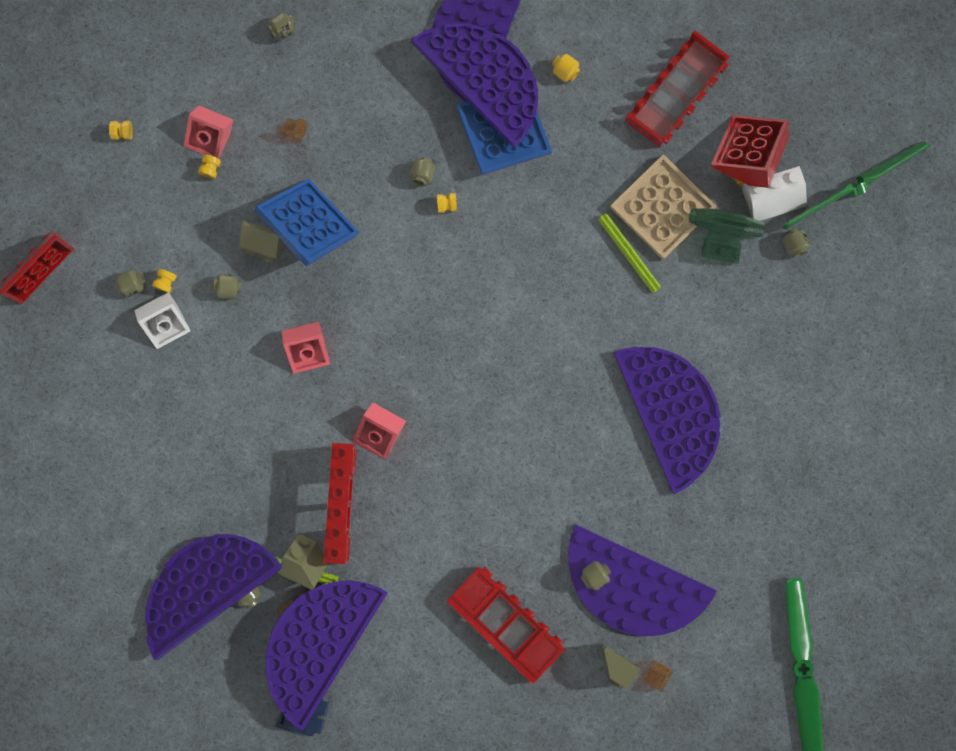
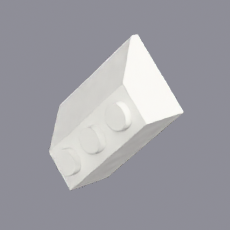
[742,166,807,223]

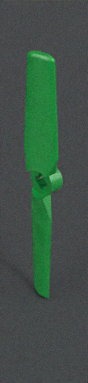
[782,142,930,230]
[786,578,823,751]

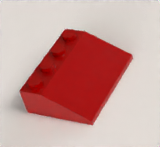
[711,115,789,188]
[0,230,75,304]

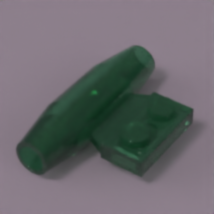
[689,208,765,264]

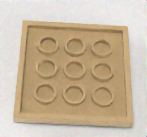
[610,154,717,260]

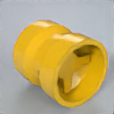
[109,121,132,140]
[197,154,221,179]
[437,193,457,213]
[152,268,177,293]

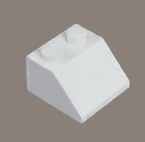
[135,292,191,349]

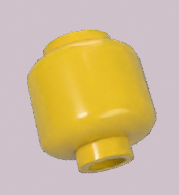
[552,54,580,82]

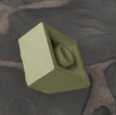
[240,221,284,263]
[278,533,329,590]
[600,644,640,690]

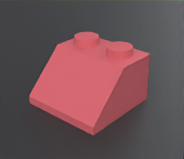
[184,106,233,159]
[282,322,330,374]
[352,403,406,460]

